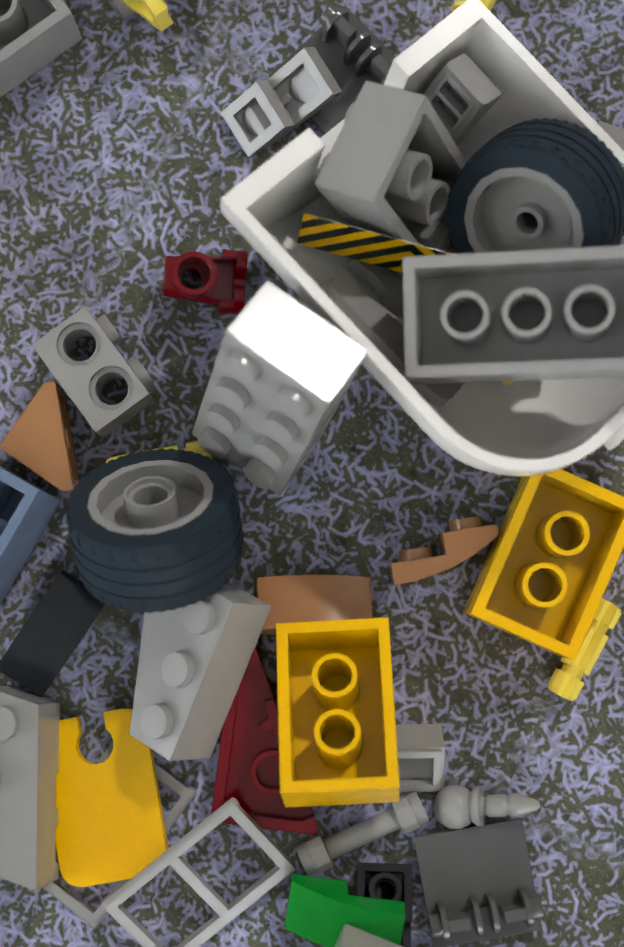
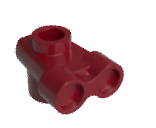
[162,249,247,315]

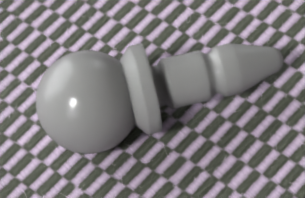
[433,784,540,829]

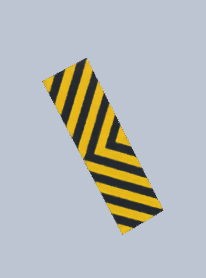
[297,213,451,273]

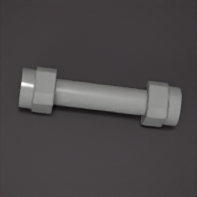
[295,791,430,876]

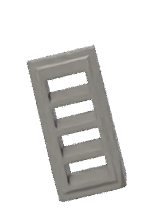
[423,52,503,146]

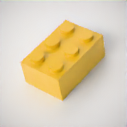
[463,469,624,661]
[276,617,400,808]

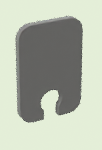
[326,259,464,405]

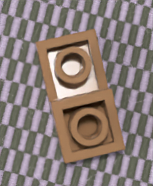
[388,516,499,586]
[254,574,373,635]

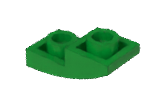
[284,874,406,947]

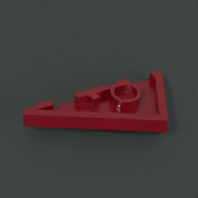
[211,646,317,835]

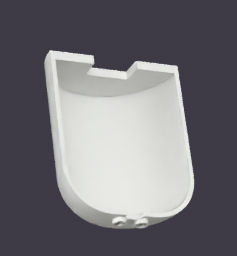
[220,0,624,476]

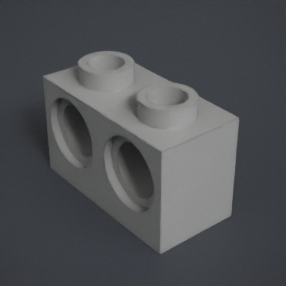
[32,306,155,438]

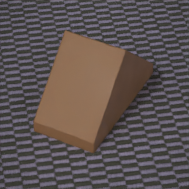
[0,381,80,494]

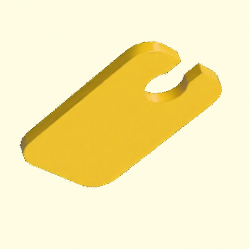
[55,708,169,887]

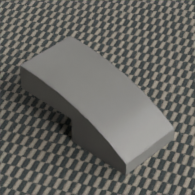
[221,47,342,157]

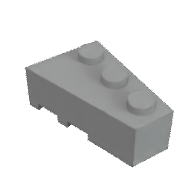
[130,582,272,761]
[0,685,60,891]

